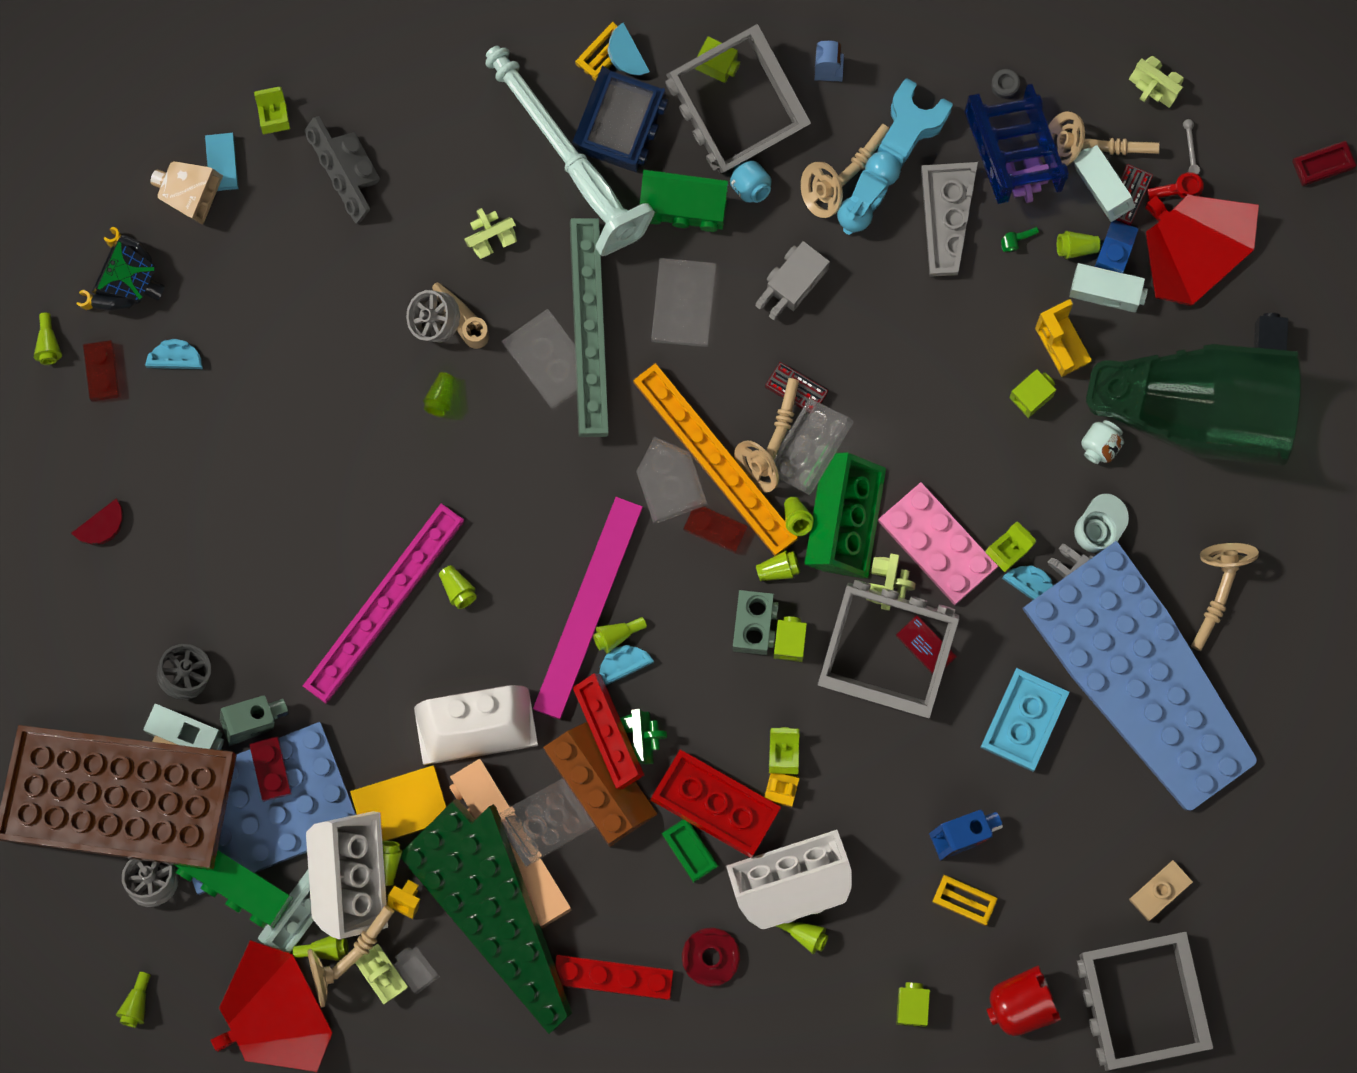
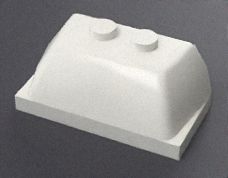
[414,685,538,766]
[306,811,388,939]
[726,830,852,929]

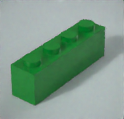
[173,850,293,929]

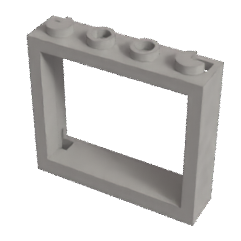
[665,24,811,173]
[818,580,960,718]
[1077,932,1213,1071]

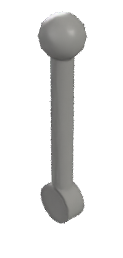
[1183,119,1200,175]

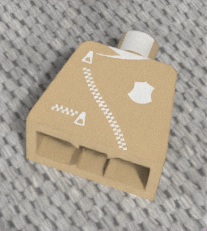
[151,161,223,225]

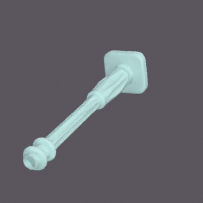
[485,46,655,256]

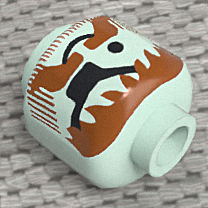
[1081,420,1124,464]

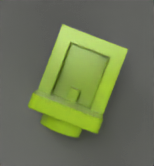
[254,87,290,134]
[985,522,1036,572]
[769,727,800,774]

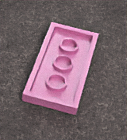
[878,482,998,605]

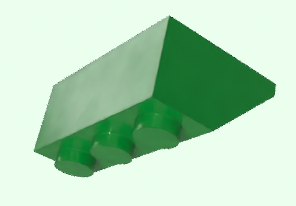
[640,170,728,232]

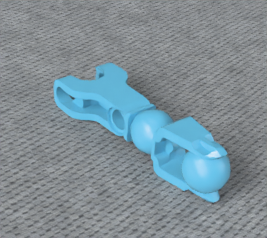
[837,78,953,235]

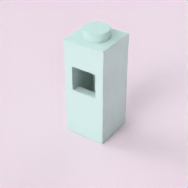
[1073,145,1135,222]
[1069,263,1148,312]
[143,704,224,750]

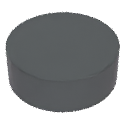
[991,69,1020,99]

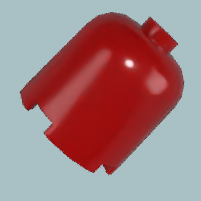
[986,965,1061,1036]

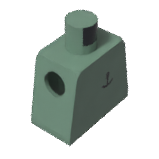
[220,695,289,746]

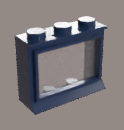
[573,66,669,173]

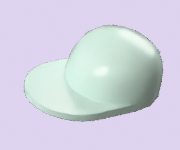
[1074,494,1129,553]

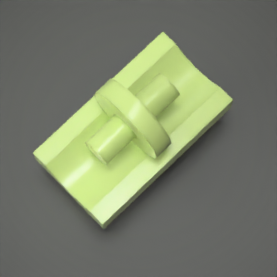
[1129,56,1184,108]
[464,208,517,259]
[866,554,916,611]
[355,944,409,1005]

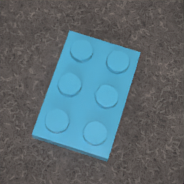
[980,668,1069,772]

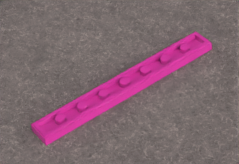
[533,497,643,720]
[303,503,465,704]

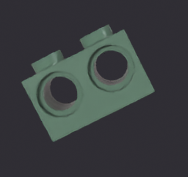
[733,590,778,655]

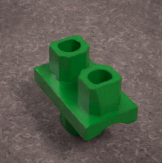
[620,709,668,765]

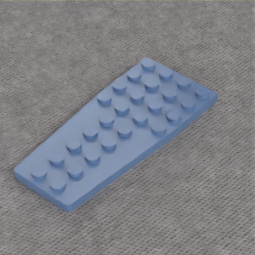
[1022,541,1257,811]

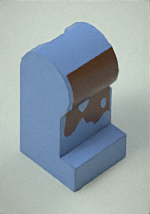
[815,41,844,82]

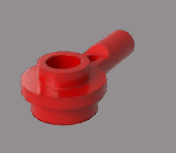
[1147,172,1204,200]

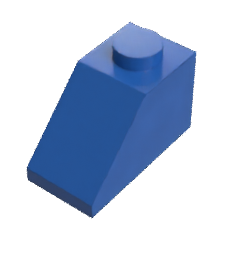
[1094,220,1138,273]

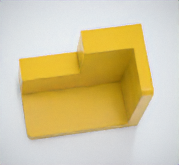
[1035,299,1091,377]

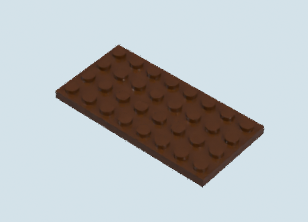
[0,725,237,870]

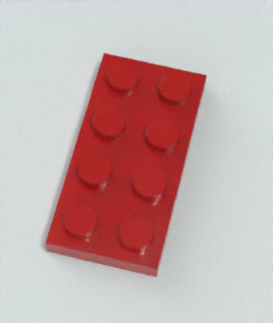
[651,749,781,858]

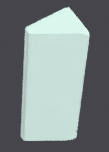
[258,870,314,953]

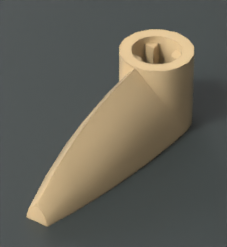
[432,282,489,349]

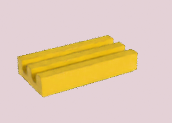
[575,22,633,81]
[932,875,998,926]

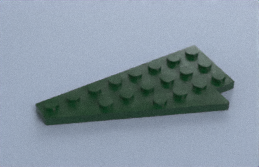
[401,799,572,1034]

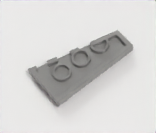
[921,162,978,277]

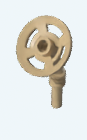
[1043,111,1159,167]
[801,124,890,218]
[734,378,799,492]
[1191,543,1259,651]
[307,905,394,1008]

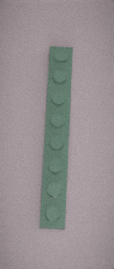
[570,218,608,437]

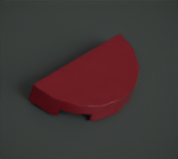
[71,498,123,545]

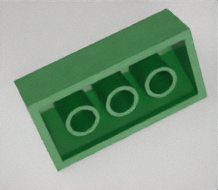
[805,452,886,578]

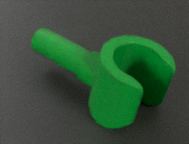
[1001,227,1039,252]

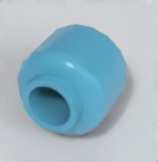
[730,161,772,203]

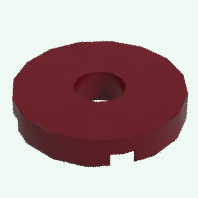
[682,928,740,987]

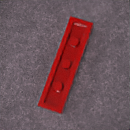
[573,673,644,789]
[555,955,673,1000]

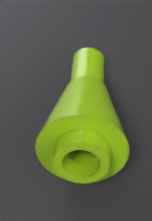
[34,313,62,365]
[593,617,647,654]
[776,922,829,954]
[293,936,349,961]
[116,972,151,1028]

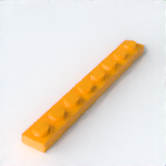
[633,363,798,556]

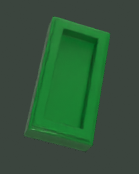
[662,819,718,883]

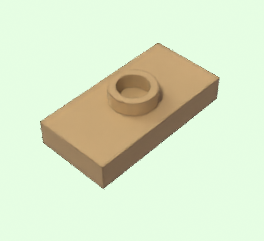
[1129,860,1193,922]

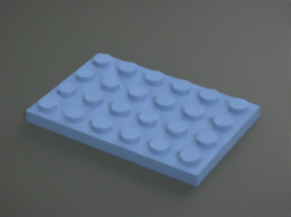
[192,722,356,895]

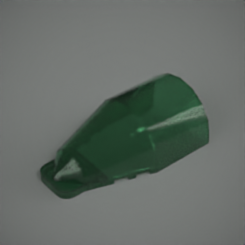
[1086,344,1301,466]

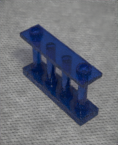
[964,84,1069,204]

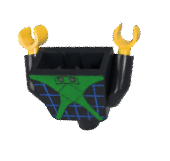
[76,227,165,311]

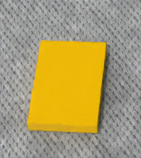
[350,765,446,841]

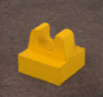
[765,773,799,807]
[387,880,420,919]

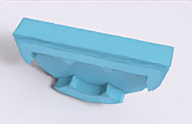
[607,23,650,76]
[145,339,203,369]
[1002,566,1053,600]
[599,645,654,686]

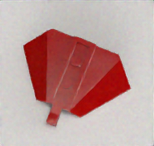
[1145,195,1259,305]
[210,940,333,1072]

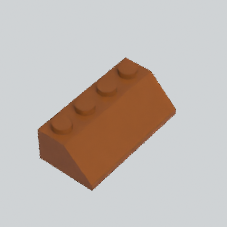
[543,722,658,847]

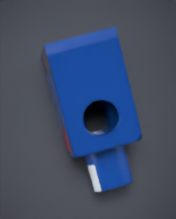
[929,810,1002,860]

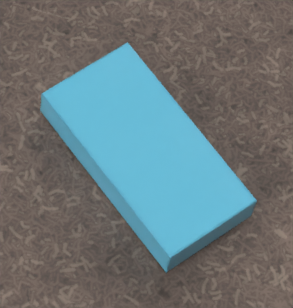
[205,133,239,191]

